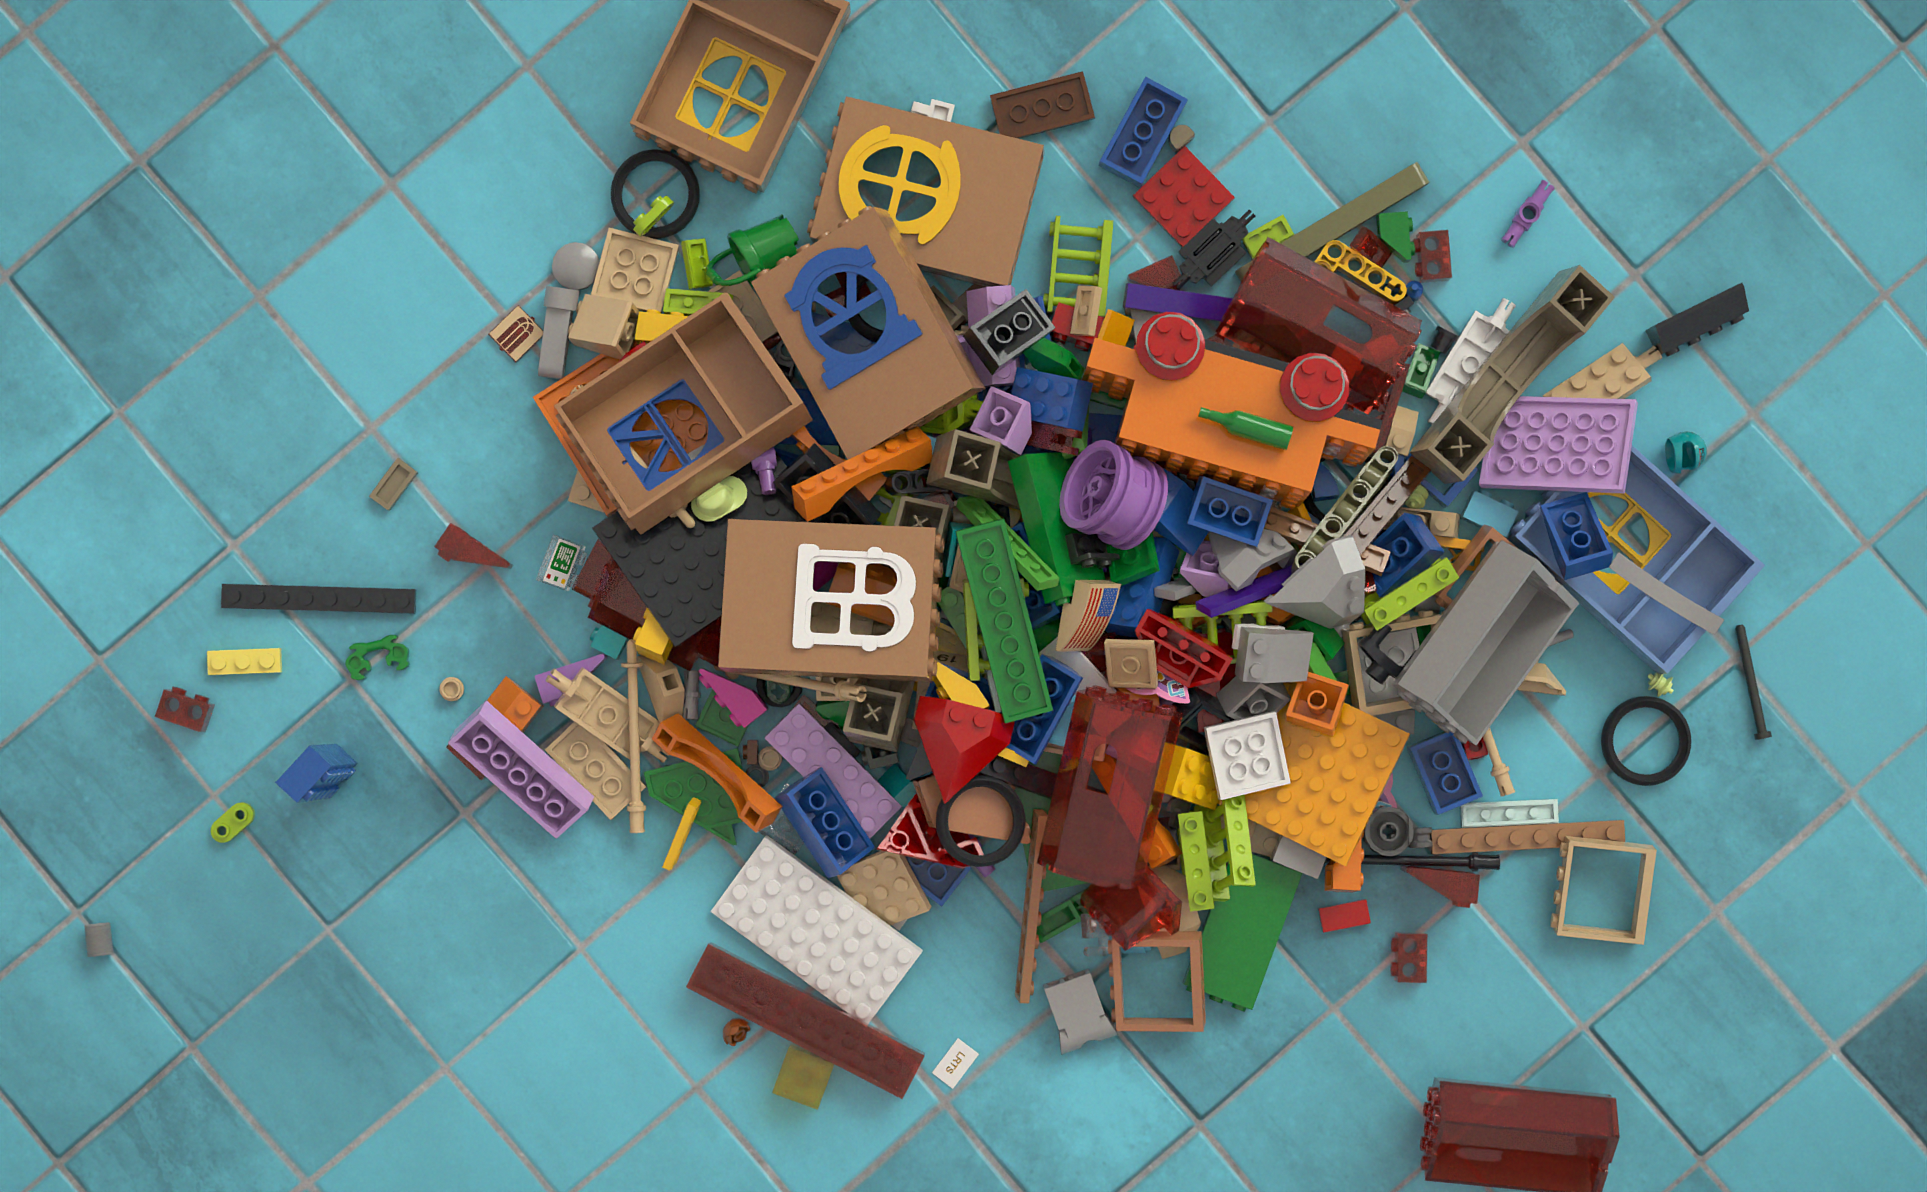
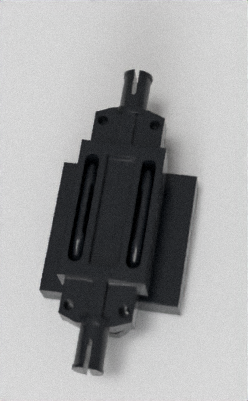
[1172,209,1256,290]

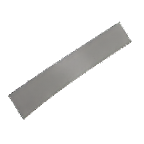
[1609,552,1724,635]

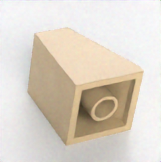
[568,294,639,360]

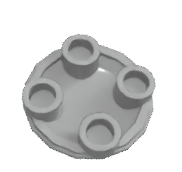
[552,242,599,290]

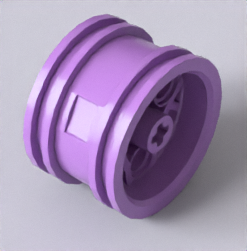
[1059,440,1168,550]

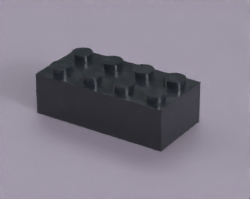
[773,443,881,525]

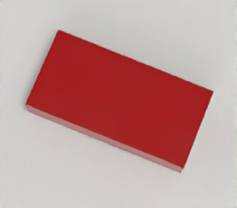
[1318,899,1371,933]

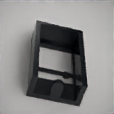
[1159,686,1235,753]

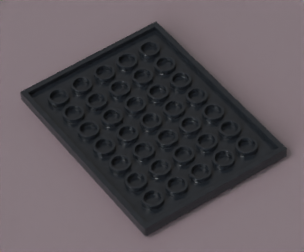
[592,451,810,648]

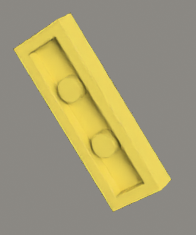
[207,648,282,675]

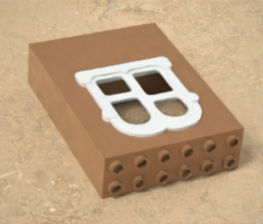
[718,519,944,682]

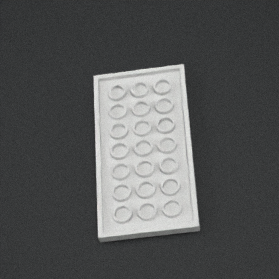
[711,835,923,1026]

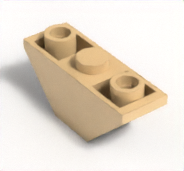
[637,655,685,724]

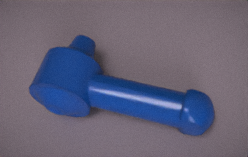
[1375,280,1423,301]

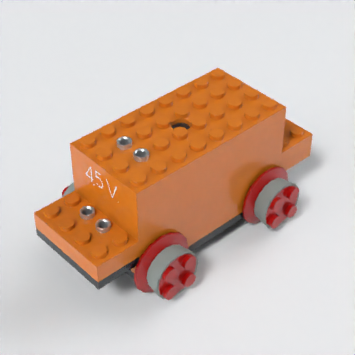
[1082,312,1383,509]

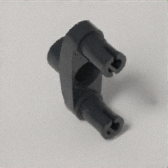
[1359,625,1416,685]

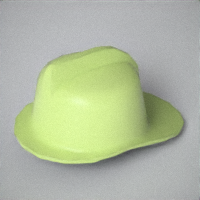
[691,476,747,521]

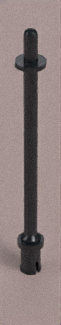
[1324,852,1500,872]

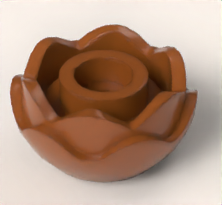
[723,1018,750,1046]

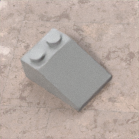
[1235,626,1313,683]

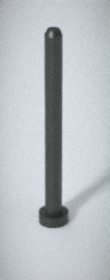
[1735,624,1772,740]

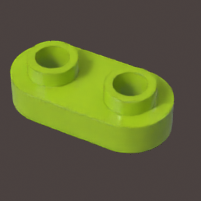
[633,196,674,237]
[211,802,255,843]

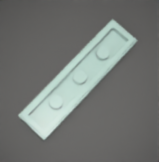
[1460,799,1559,828]

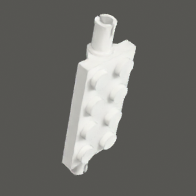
[1426,298,1516,425]

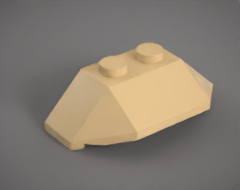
[1517,659,1566,696]
[1133,865,1201,959]

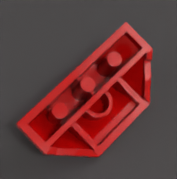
[1135,609,1233,688]

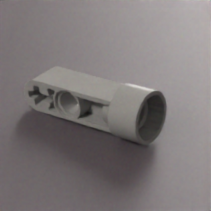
[538,286,580,379]

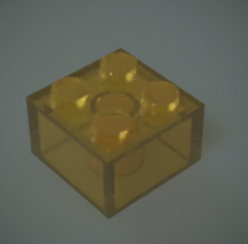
[772,1044,835,1110]

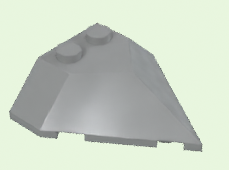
[1208,529,1298,591]
[1264,535,1365,628]

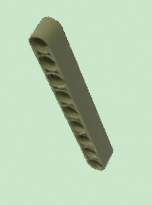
[1235,162,1430,292]

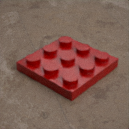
[1133,146,1235,248]

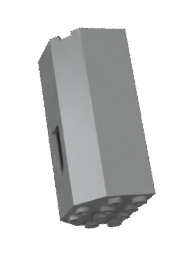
[1392,540,1579,745]

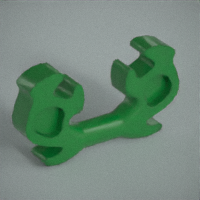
[345,635,410,680]

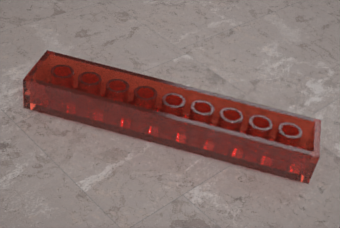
[686,942,925,1099]

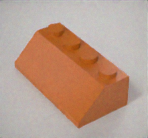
[825,562,897,627]

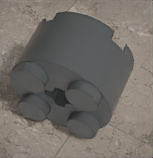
[1363,806,1414,856]

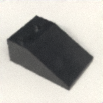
[963,289,1056,375]

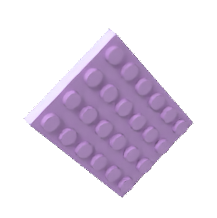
[1479,396,1638,493]

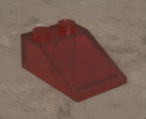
[1400,865,1480,908]

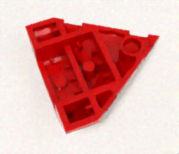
[914,696,1015,804]
[877,793,984,869]

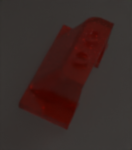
[1080,838,1182,951]

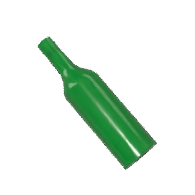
[1198,407,1293,450]

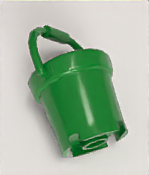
[706,214,799,288]

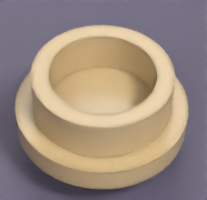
[440,677,464,701]
[758,746,782,771]

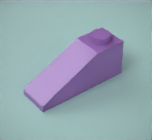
[534,653,607,707]

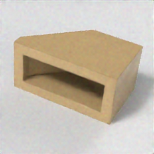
[1382,405,1419,458]

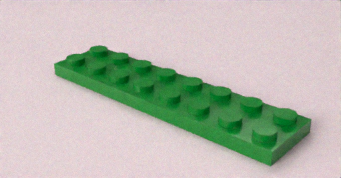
[955,518,1053,723]

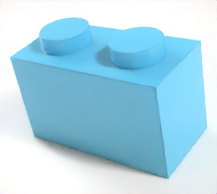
[1460,489,1519,538]

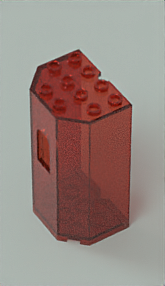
[1215,237,1422,415]
[1037,685,1183,890]
[1420,1077,1620,1192]

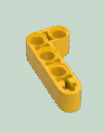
[1310,240,1407,304]

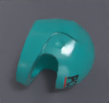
[1665,431,1707,474]

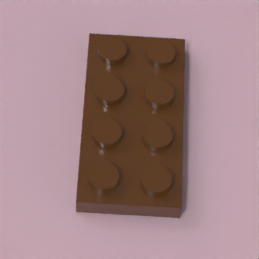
[990,71,1095,139]

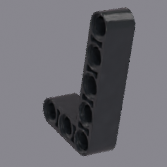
[884,469,1011,527]

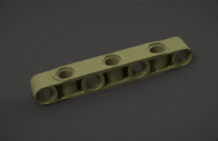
[1291,446,1398,574]

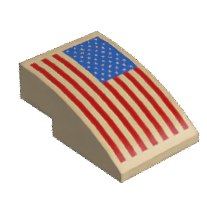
[1055,580,1121,652]

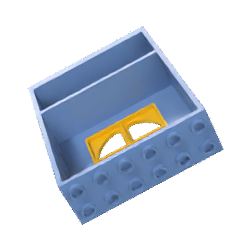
[1507,446,1765,674]

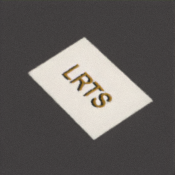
[932,1038,979,1089]

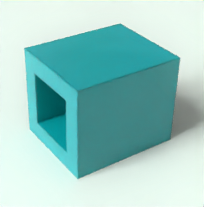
[589,625,629,660]

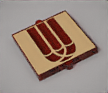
[488,305,543,363]

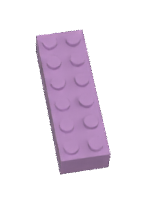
[448,700,594,839]
[764,703,902,839]

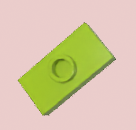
[1242,215,1294,259]
[681,238,713,289]

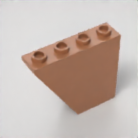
[913,773,1032,844]

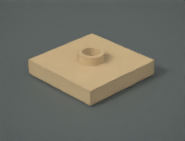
[1104,639,1158,689]

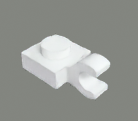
[911,99,955,122]

